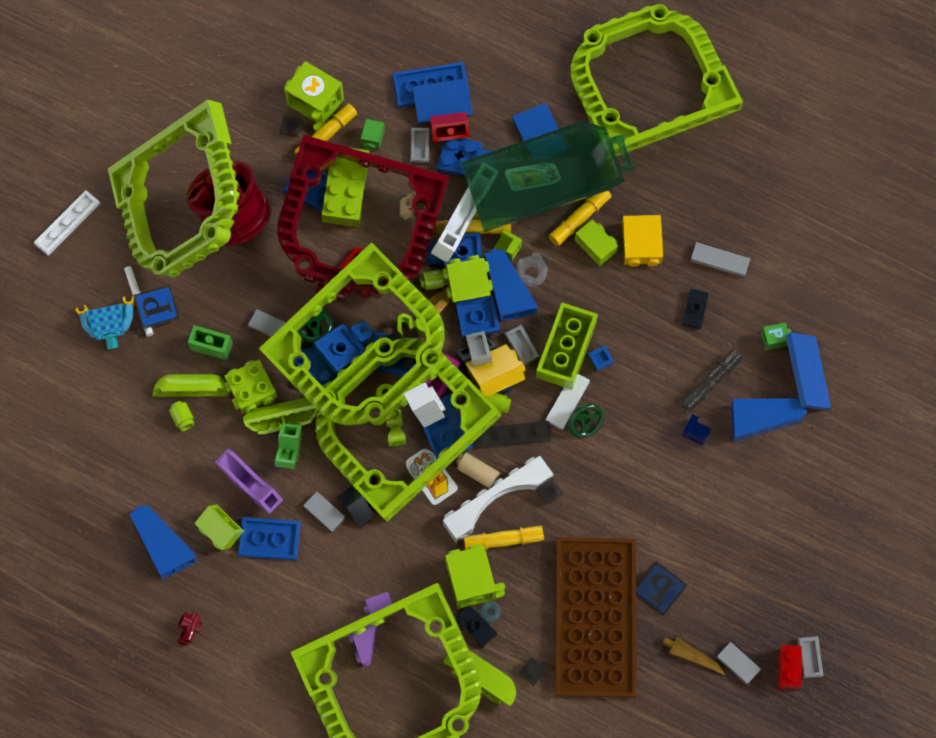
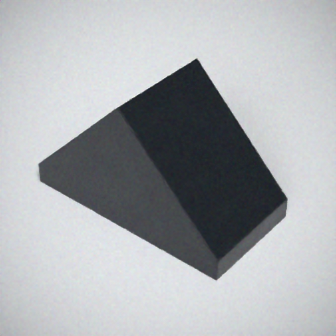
[336,486,375,528]

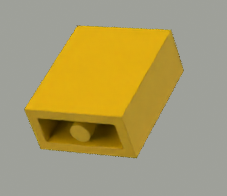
[622,215,663,267]
[465,344,526,397]

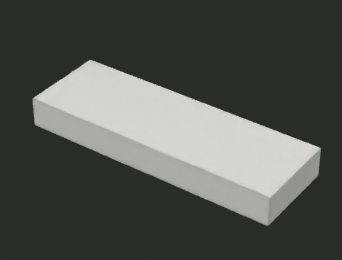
[546,374,590,430]

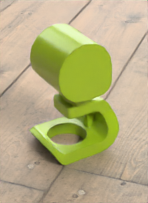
[397,313,426,337]
[386,409,406,447]

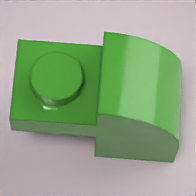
[275,423,302,469]

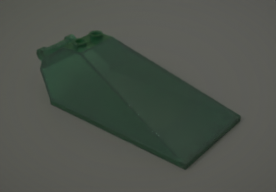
[461,120,636,232]

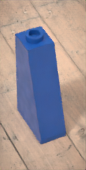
[485,249,537,322]
[731,399,807,442]
[130,505,198,579]

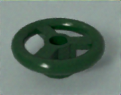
[297,309,333,343]
[568,404,604,438]

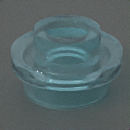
[481,602,501,622]

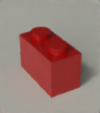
[430,112,470,142]
[778,645,802,690]

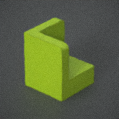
[494,229,522,261]

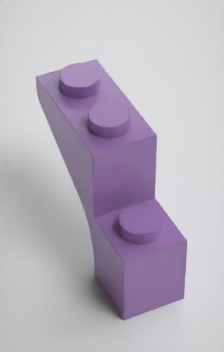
[215,448,283,514]
[348,592,394,667]

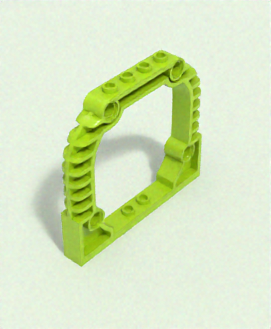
[570,4,743,160]
[108,100,239,277]
[259,242,445,425]
[316,337,502,522]
[291,583,482,738]

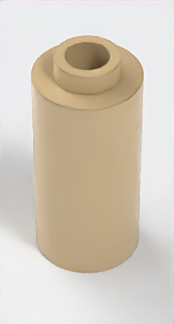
[456,453,500,489]

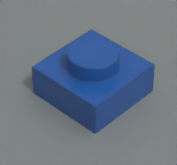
[588,345,614,372]

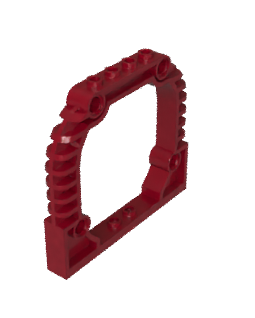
[277,135,449,298]

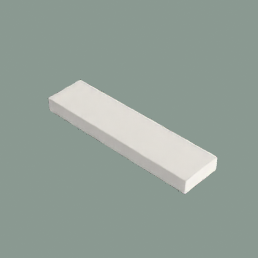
[34,190,100,256]

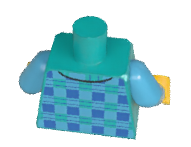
[76,296,135,350]

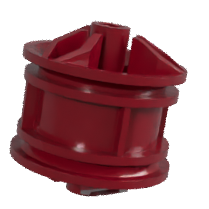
[186,161,271,246]

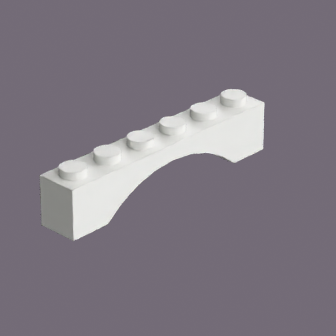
[431,163,498,262]
[443,456,553,544]

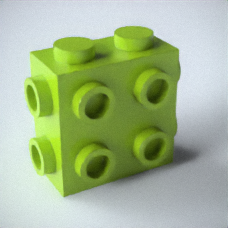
[442,255,493,302]
[224,360,277,414]

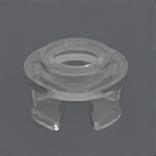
[517,253,548,286]

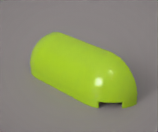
[153,374,230,397]
[243,398,318,434]
[443,651,516,707]

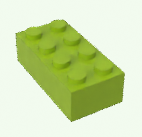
[322,148,370,228]
[536,303,598,390]

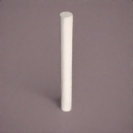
[124,266,154,337]

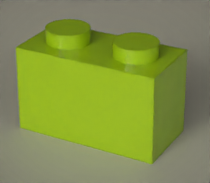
[575,219,618,266]
[194,505,244,550]

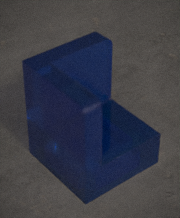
[682,414,711,446]

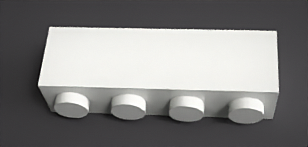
[404,383,446,428]

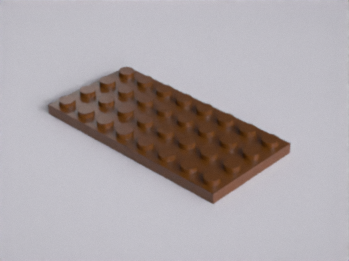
[555,537,637,698]

